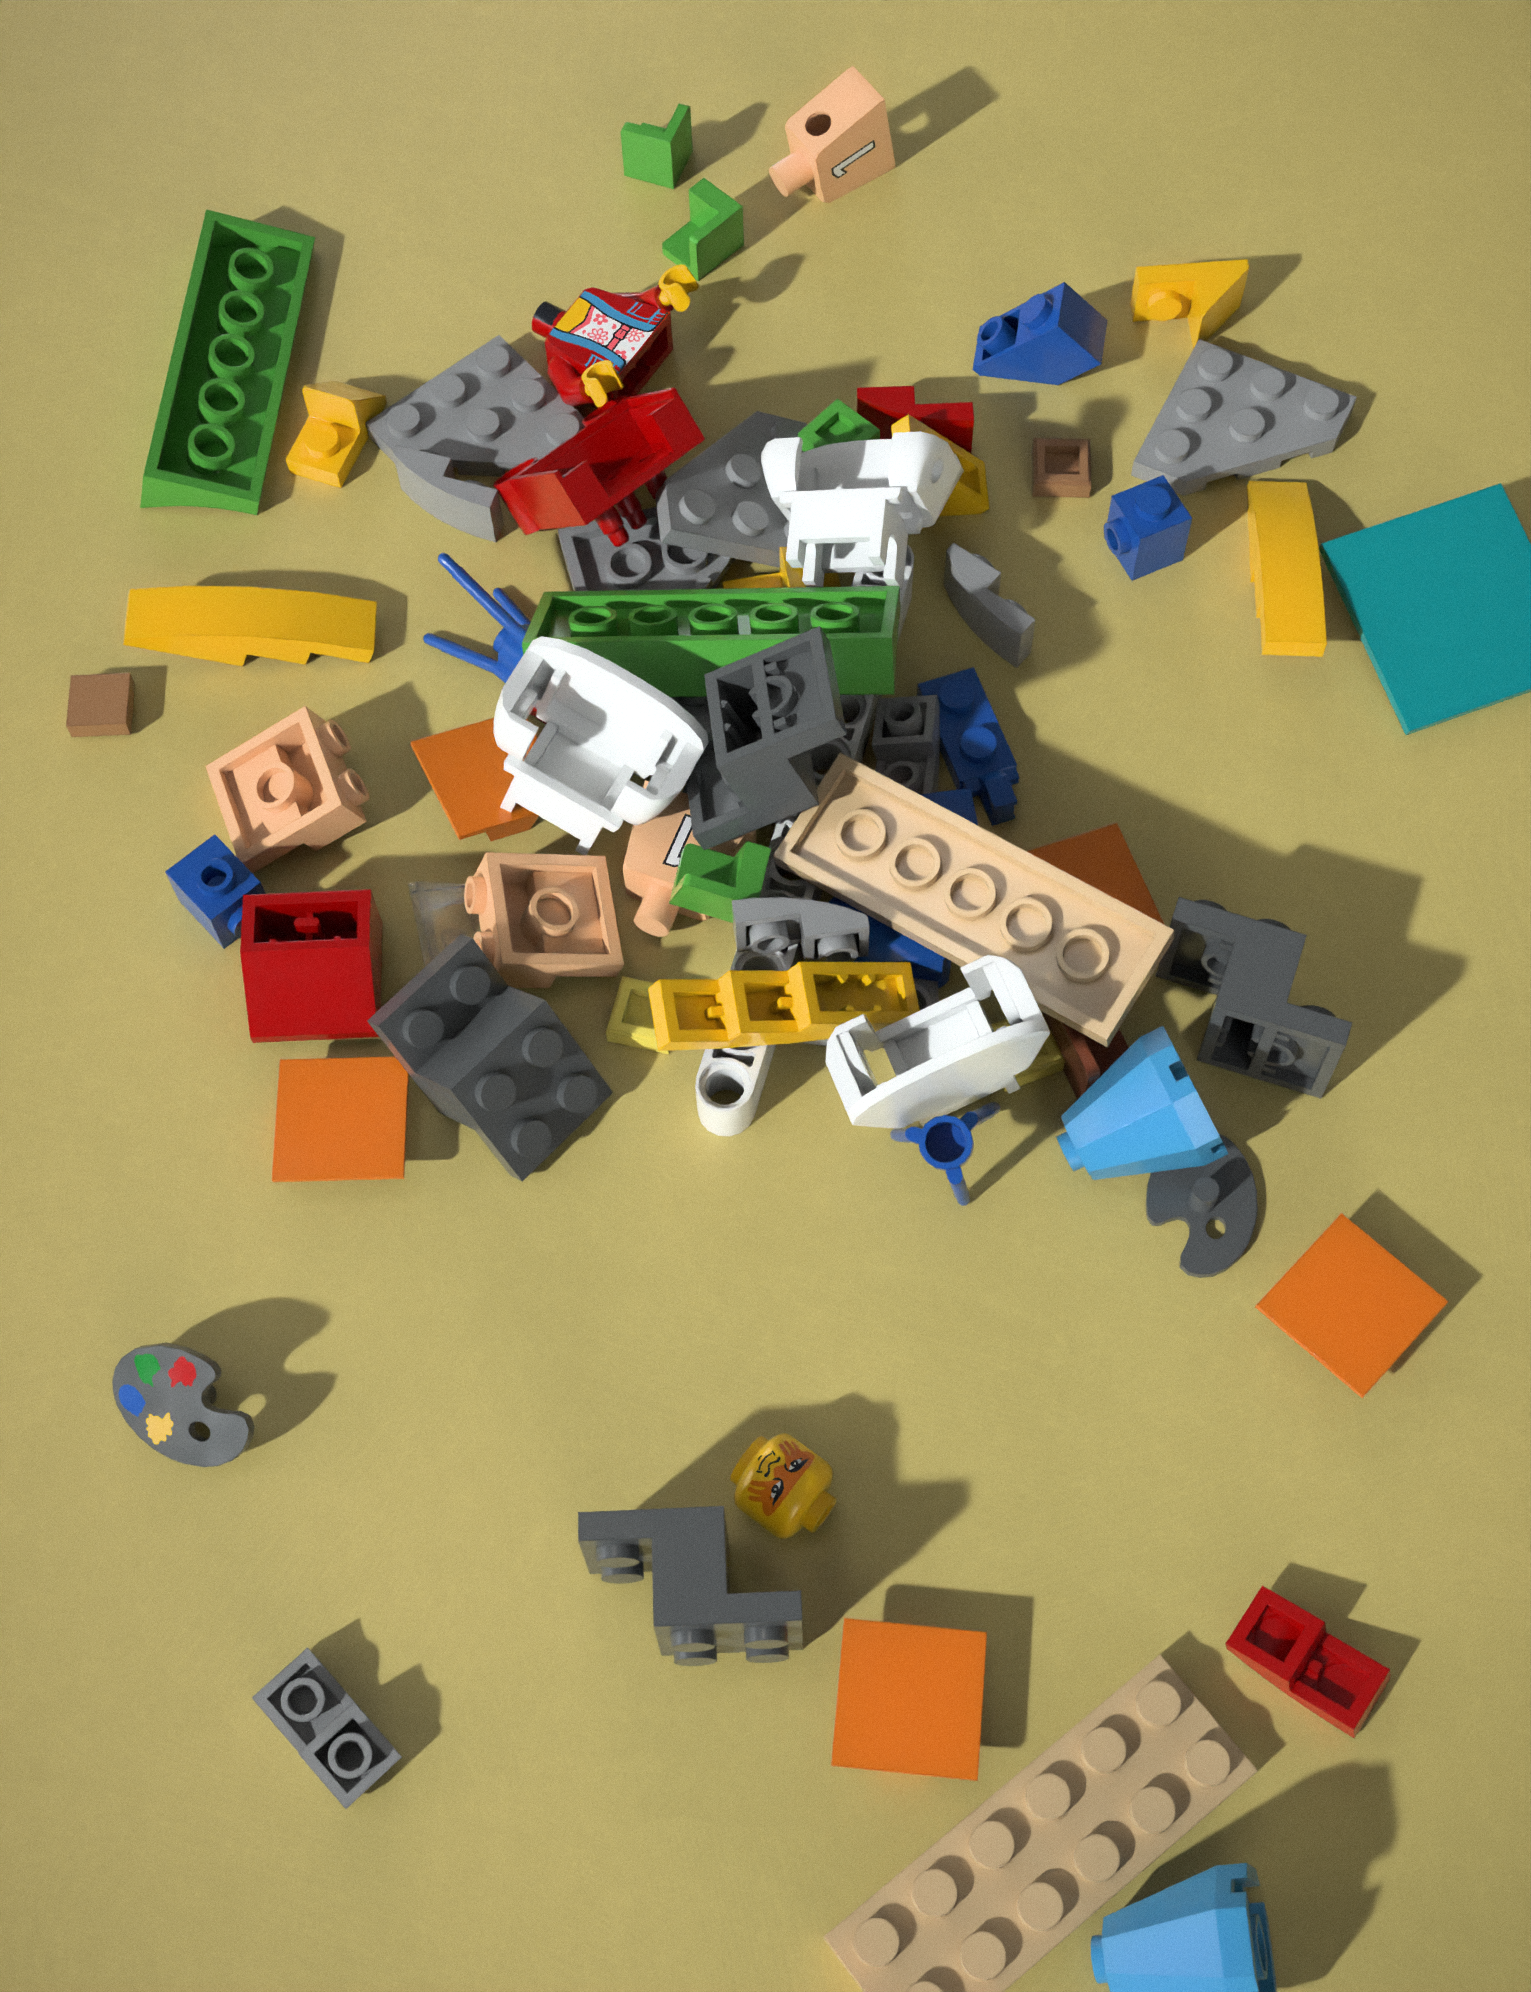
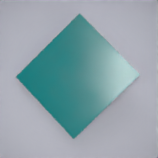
[1319,483,1531,735]

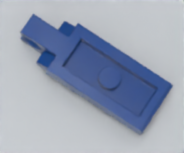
[917,667,1019,826]

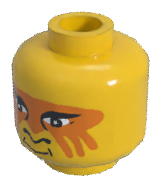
[730,1433,837,1539]

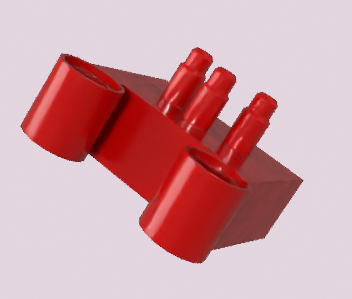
[493,387,705,547]

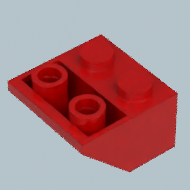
[240,889,383,1043]

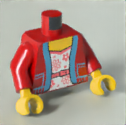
[532,264,699,409]

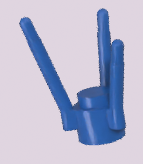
[423,553,531,683]
[890,1102,1000,1206]

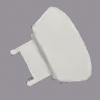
[761,431,964,590]
[493,636,709,855]
[825,955,1050,1129]

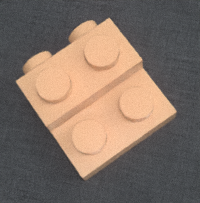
[206,706,369,873]
[464,852,624,988]

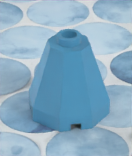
[1056,1026,1229,1180]
[1091,1863,1277,1992]

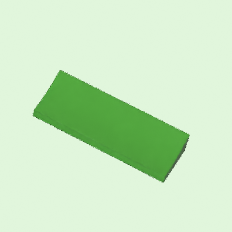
[140,209,315,515]
[522,586,901,697]

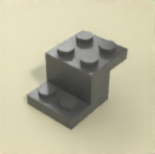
[686,626,847,850]
[1156,897,1352,1099]
[367,934,613,1181]
[578,1506,803,1666]

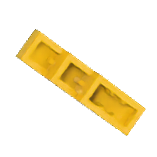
[1247,481,1327,657]
[123,585,377,667]
[648,962,920,1051]

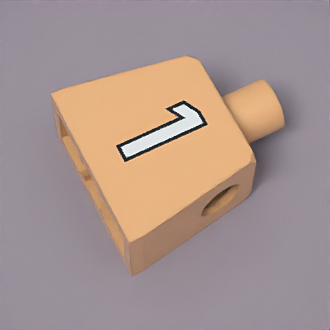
[769,66,896,203]
[623,780,757,937]

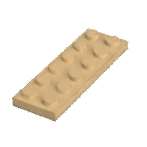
[773,752,1174,1047]
[824,1654,1258,1992]

